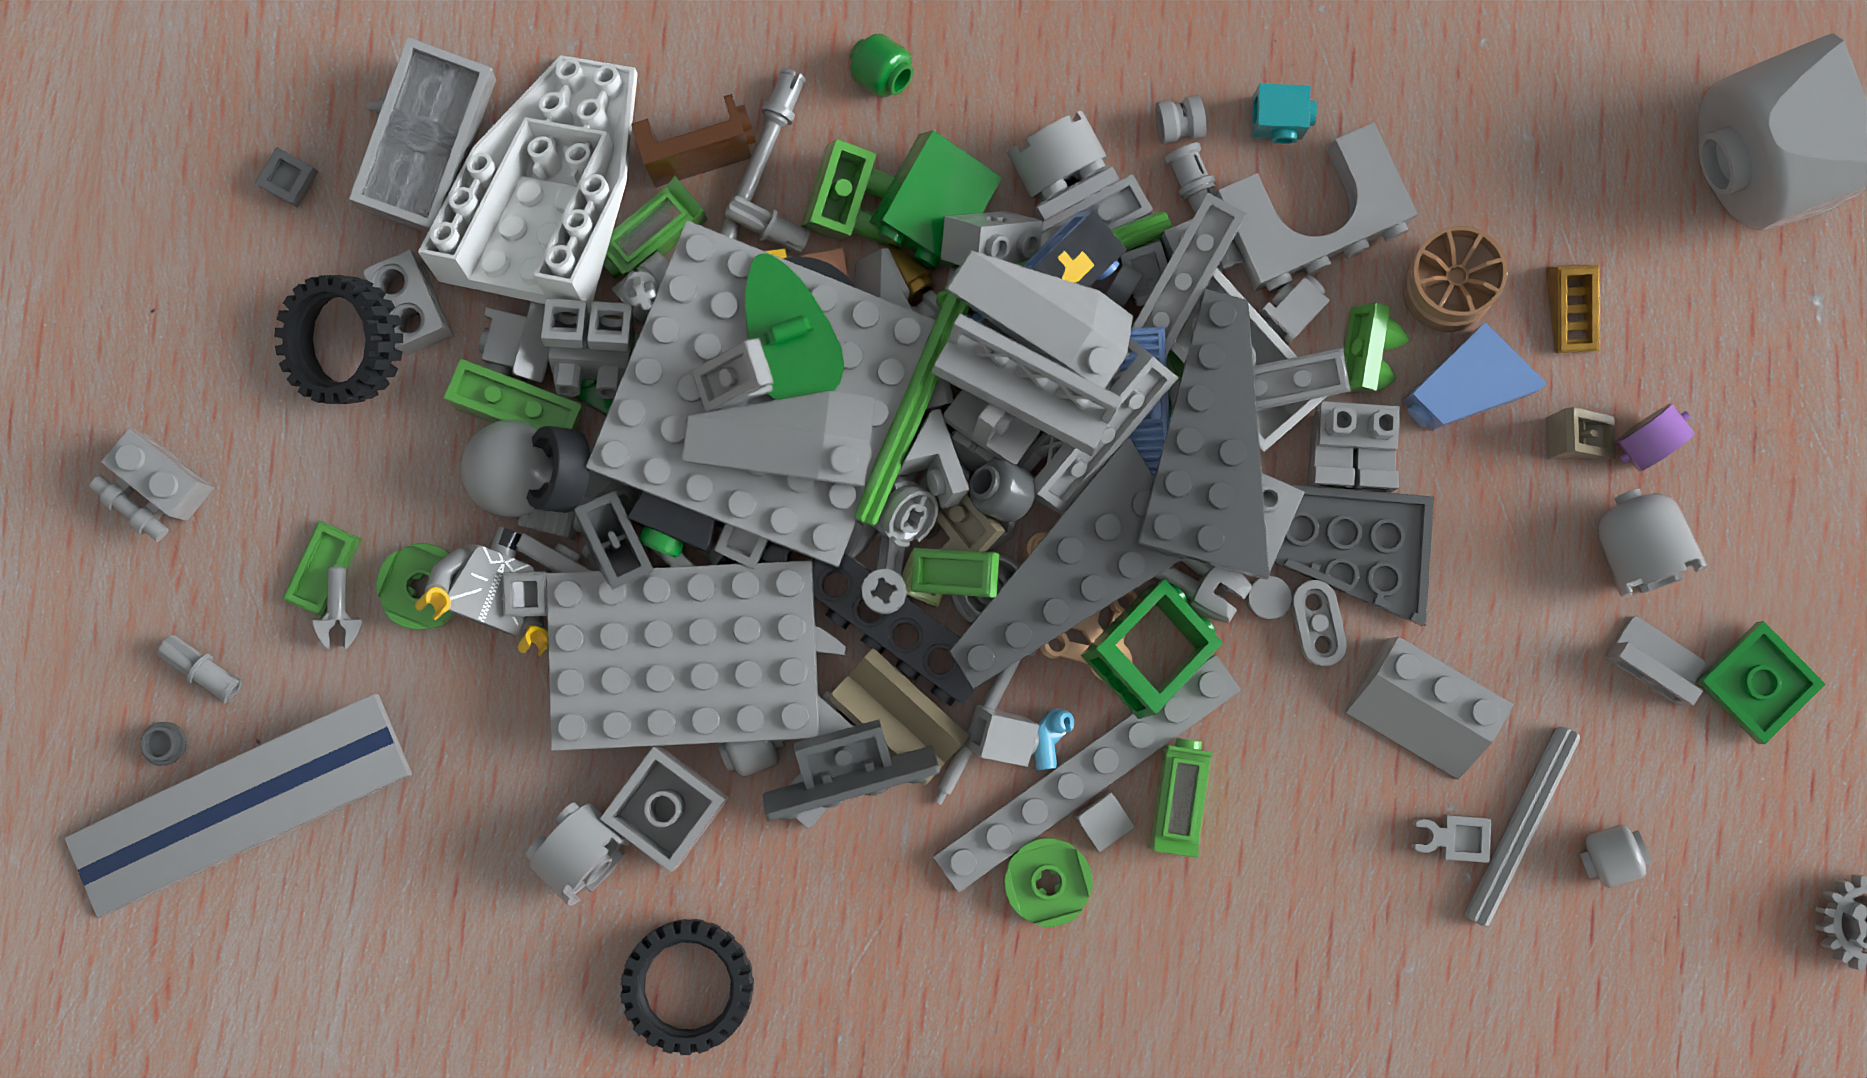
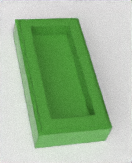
[282,521,362,617]
[911,548,999,597]

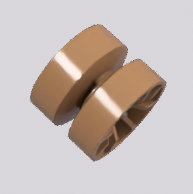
[1403,226,1508,332]

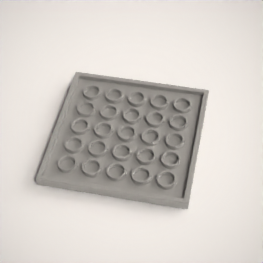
[586,221,935,568]

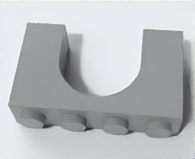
[1215,122,1418,292]

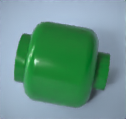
[850,33,913,98]

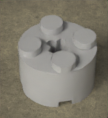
[1007,110,1107,202]
[525,802,631,906]

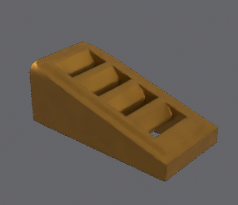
[1548,264,1600,353]

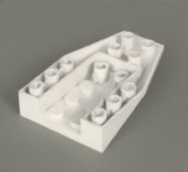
[418,55,638,313]

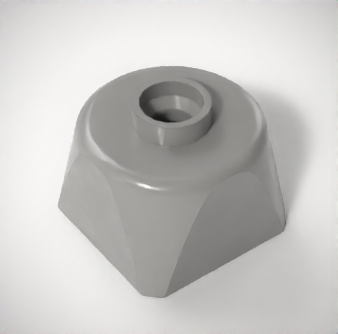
[1697,33,1867,230]

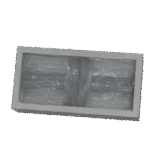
[349,37,496,234]

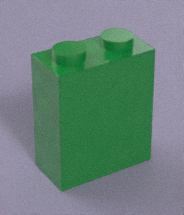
[869,130,1002,269]

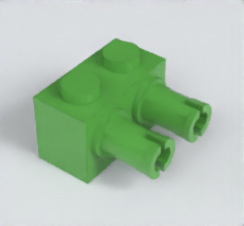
[800,139,895,246]

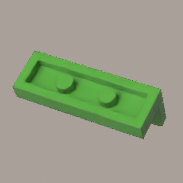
[444,358,584,429]

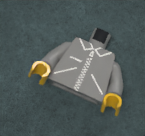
[415,526,549,657]

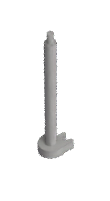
[934,650,1037,805]

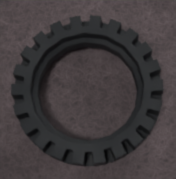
[274,275,403,404]
[620,919,754,1055]

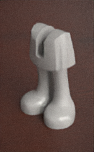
[1154,558,1252,624]

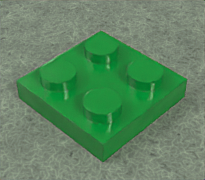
[1697,621,1826,744]

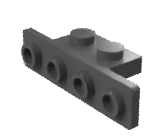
[763,719,940,821]

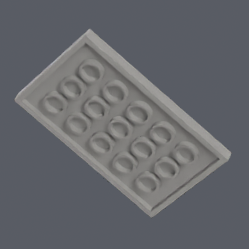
[547,561,820,751]

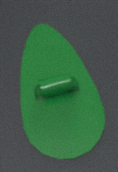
[745,253,844,401]

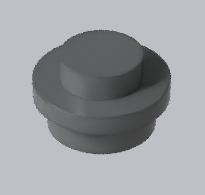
[140,722,186,765]

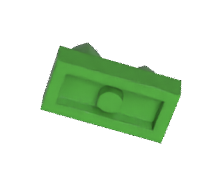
[1344,302,1410,394]

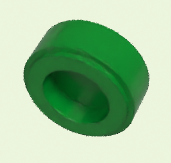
[638,526,685,559]

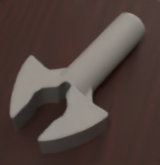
[310,566,362,649]

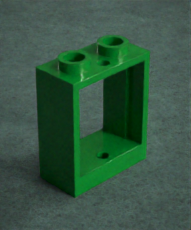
[1080,579,1223,719]

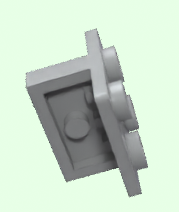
[943,389,1042,465]

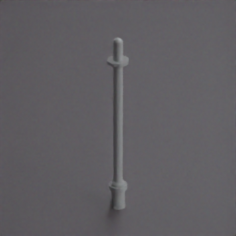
[720,68,806,239]

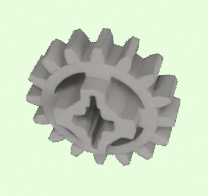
[1815,874,1867,971]

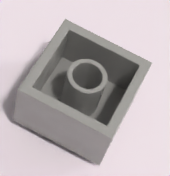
[600,746,730,872]

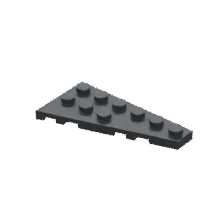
[1137,289,1270,580]
[949,437,1184,689]
[1274,484,1434,626]

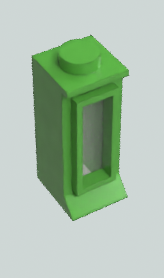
[603,176,708,279]
[1149,738,1213,858]

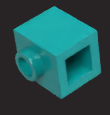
[1251,83,1317,145]

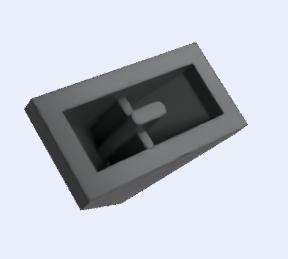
[574,491,654,590]

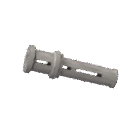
[1164,142,1244,272]

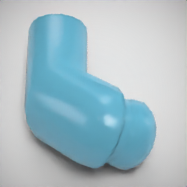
[1034,708,1075,770]

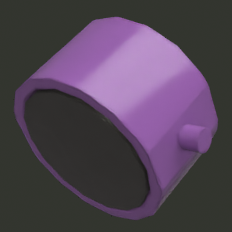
[1616,404,1695,471]

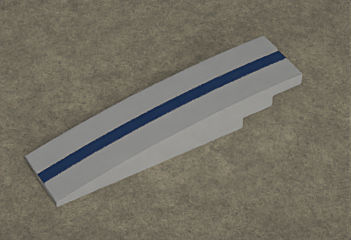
[65,694,413,918]

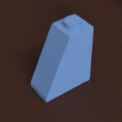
[1402,322,1547,431]

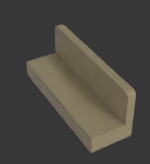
[828,648,970,786]

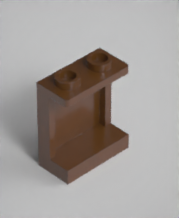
[631,94,756,188]

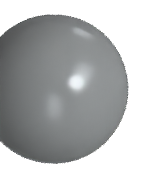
[460,420,553,518]

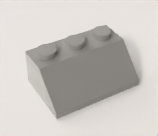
[1344,637,1514,779]

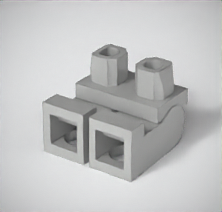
[541,298,635,399]
[1307,401,1400,493]

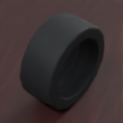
[526,426,590,513]

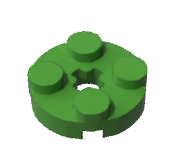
[376,543,456,630]
[1004,837,1093,927]

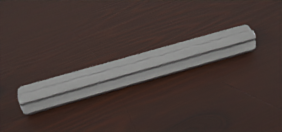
[1465,727,1580,927]

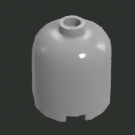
[1597,489,1708,598]

